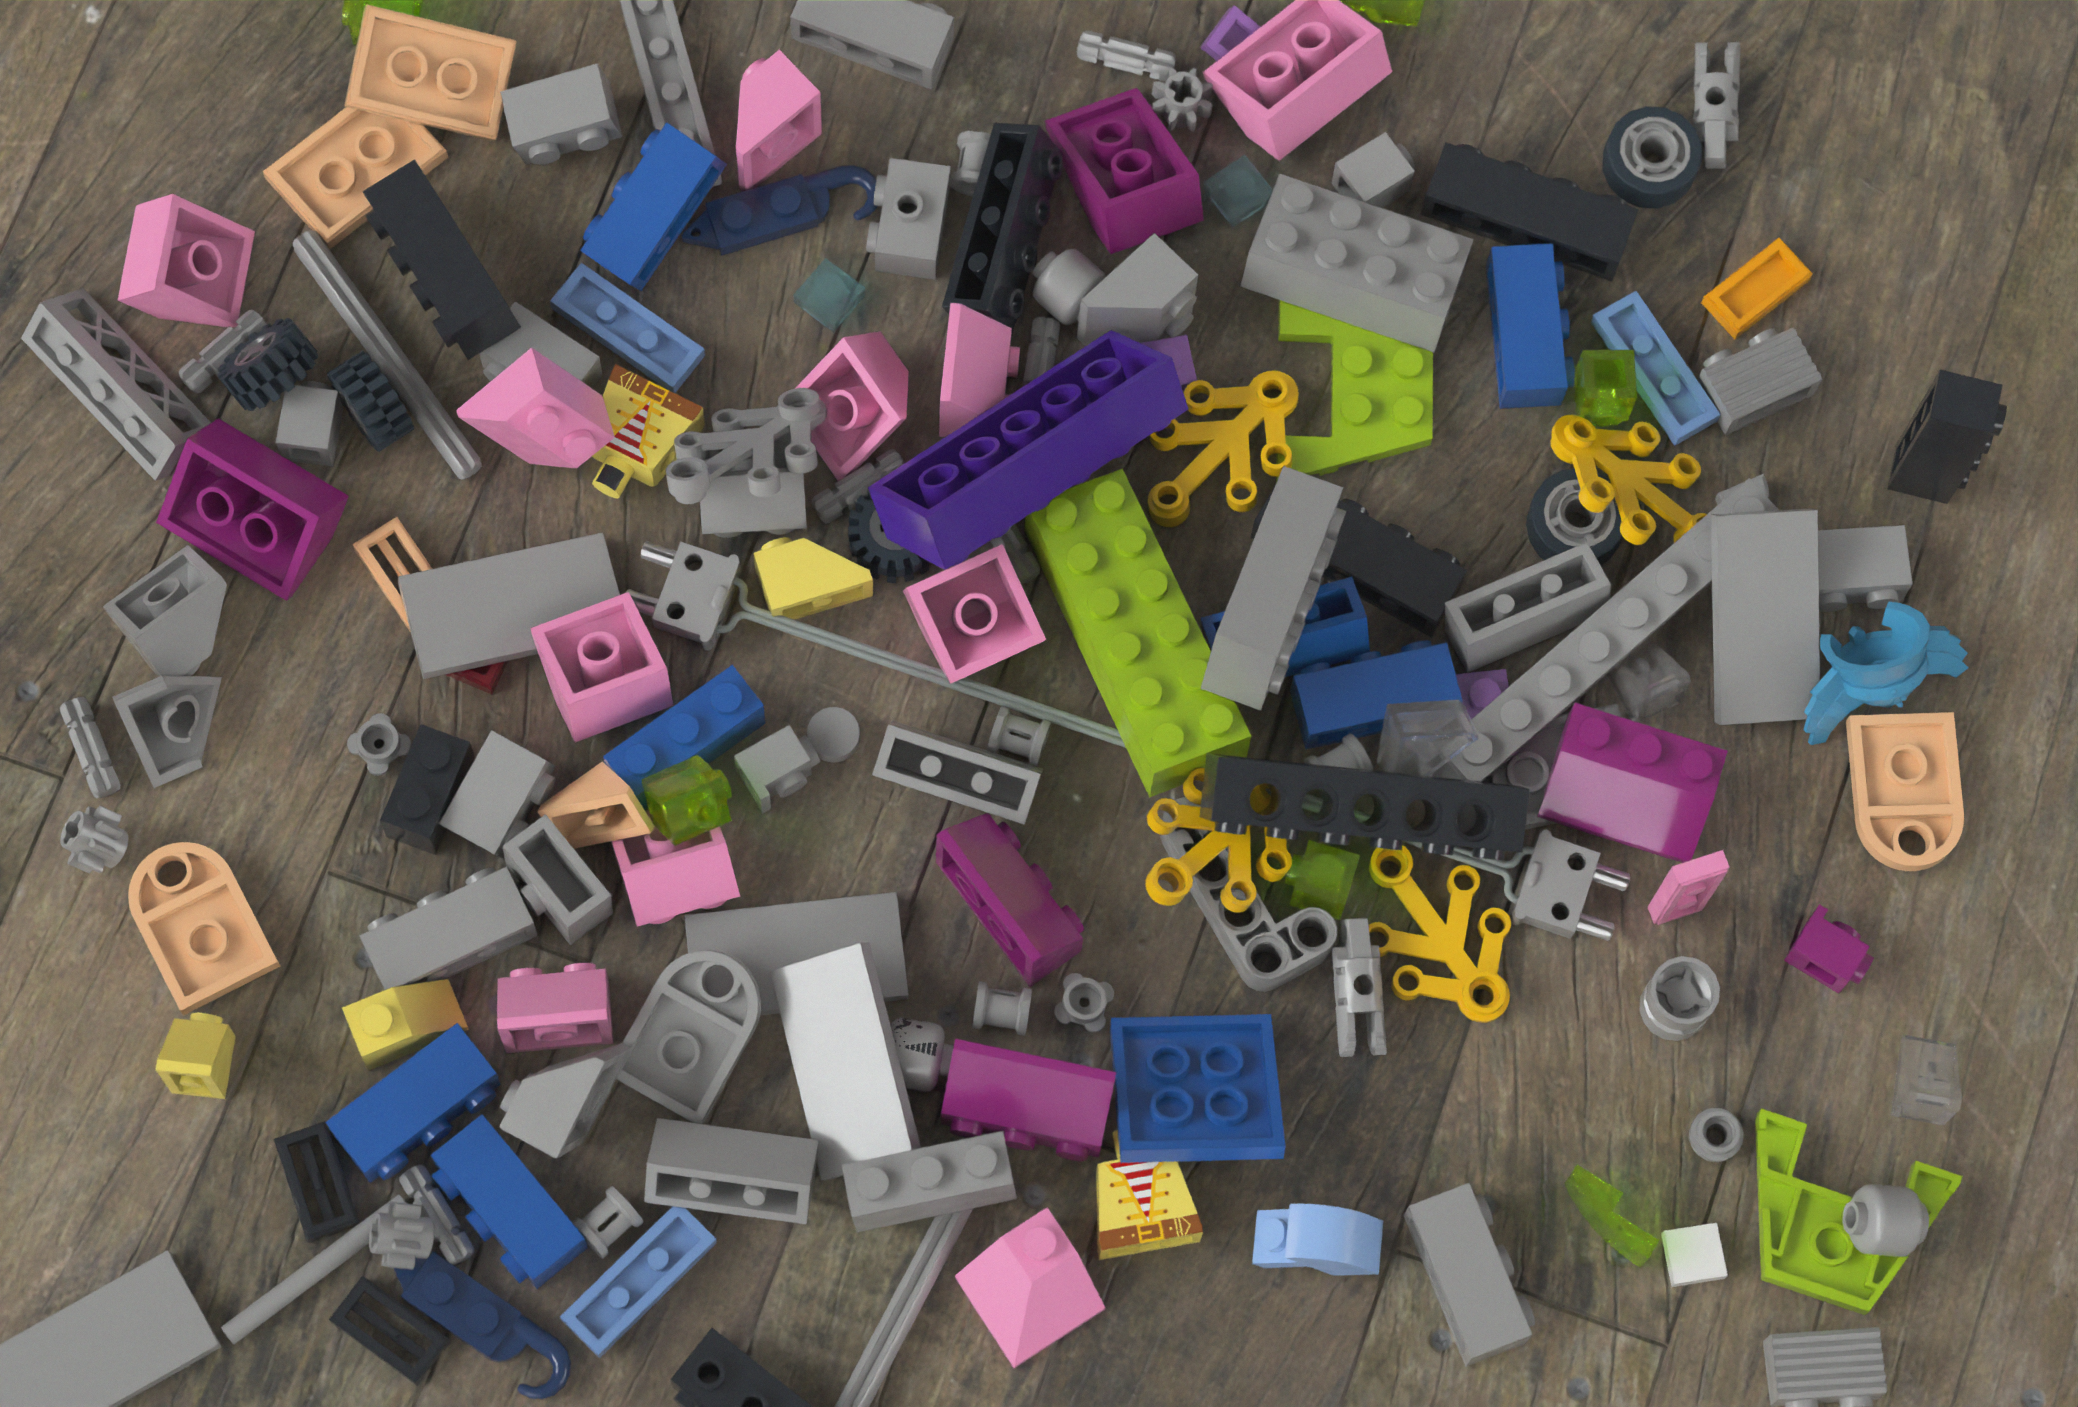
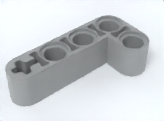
[1160,797,1337,992]

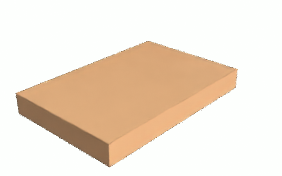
[344,5,517,141]
[263,107,448,250]

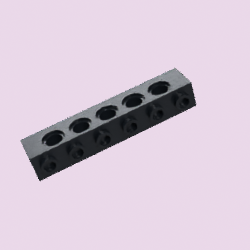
[1199,753,1530,860]

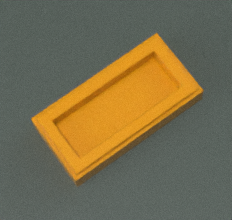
[1701,237,1813,340]

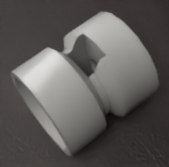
[1639,956,1720,1041]

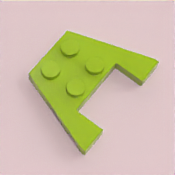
[1276,300,1433,483]
[1755,1109,1963,1315]

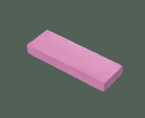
[1647,850,1730,925]

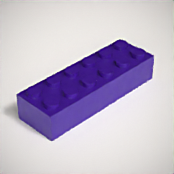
[868,330,1188,570]

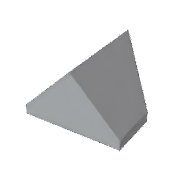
[112,676,222,788]

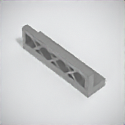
[21,288,211,481]

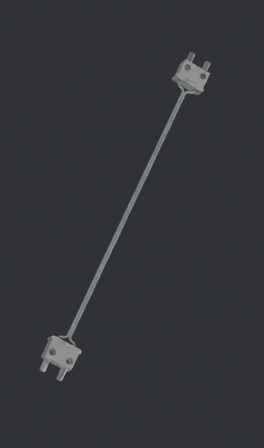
[626,541,1630,941]

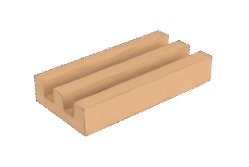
[353,517,432,632]

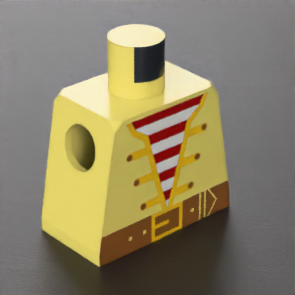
[592,364,705,498]
[1096,1130,1203,1260]

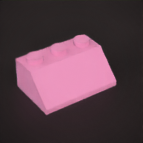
[1203,0,1392,161]

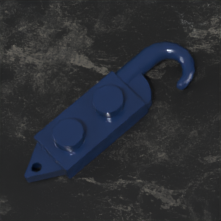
[682,165,878,256]
[394,1251,571,1399]

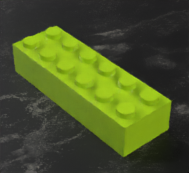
[1024,468,1251,798]

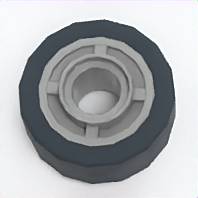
[1602,106,1702,209]
[1526,468,1624,566]

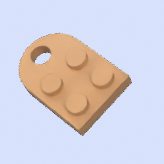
[1846,712,1964,871]
[128,842,280,1016]

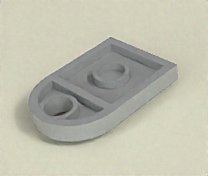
[616,950,762,1124]

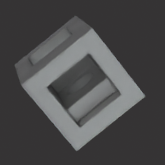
[734,725,820,814]

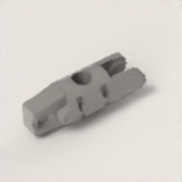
[1693,42,1741,169]
[1332,918,1387,1057]

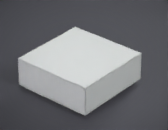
[1661,1223,1728,1287]

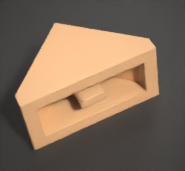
[538,762,654,849]

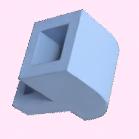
[1252,1204,1383,1276]

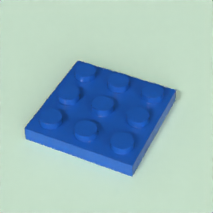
[1110,1014,1285,1163]

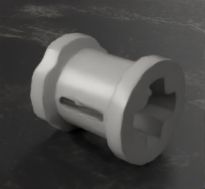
[950,131,991,196]
[987,705,1052,766]
[1304,733,1373,794]
[972,981,1032,1036]
[571,1186,644,1259]

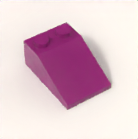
[1045,88,1204,254]

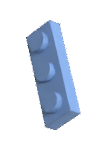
[550,263,705,393]
[1591,291,1721,446]
[560,1206,717,1359]

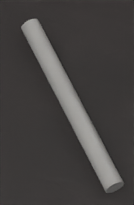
[221,1194,406,1345]

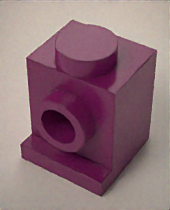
[1784,904,1874,994]

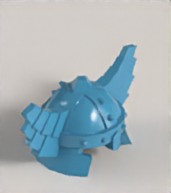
[1803,601,1969,745]

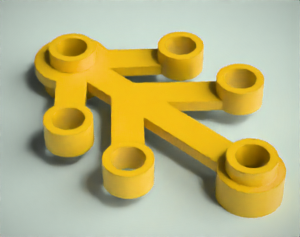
[1148,371,1299,527]
[1550,415,1707,545]
[1145,768,1292,913]
[1369,845,1511,1023]

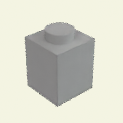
[1331,132,1415,208]
[276,381,343,467]

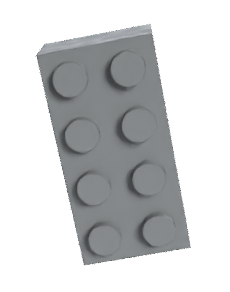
[1240,174,1474,352]
[1201,466,1346,711]

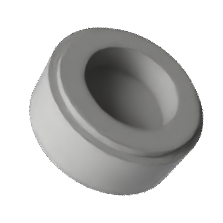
[807,707,860,763]

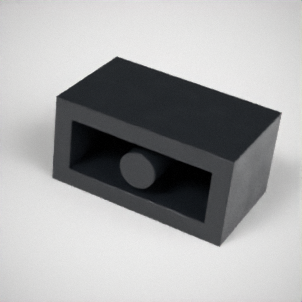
[380,724,475,855]

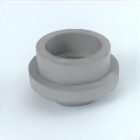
[1689,1108,1744,1162]

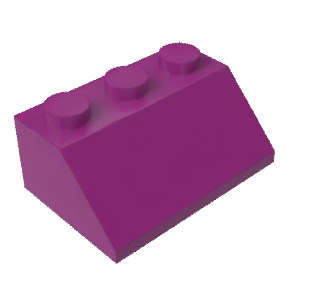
[156,418,349,601]
[1537,703,1728,863]
[936,813,1085,987]
[941,1039,1116,1162]

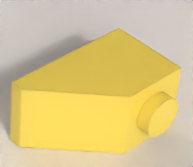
[754,537,873,620]
[342,979,469,1071]
[156,1013,235,1099]

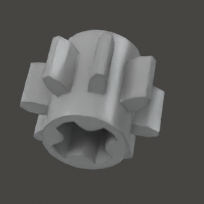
[1152,67,1212,132]
[60,805,129,874]
[369,1202,434,1270]

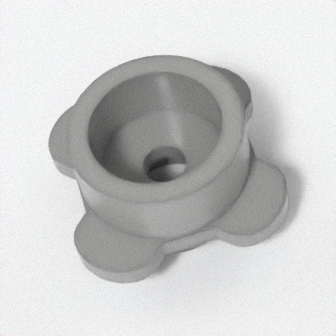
[347,713,411,776]
[1054,973,1114,1033]

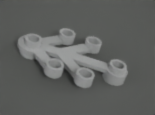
[666,388,827,504]

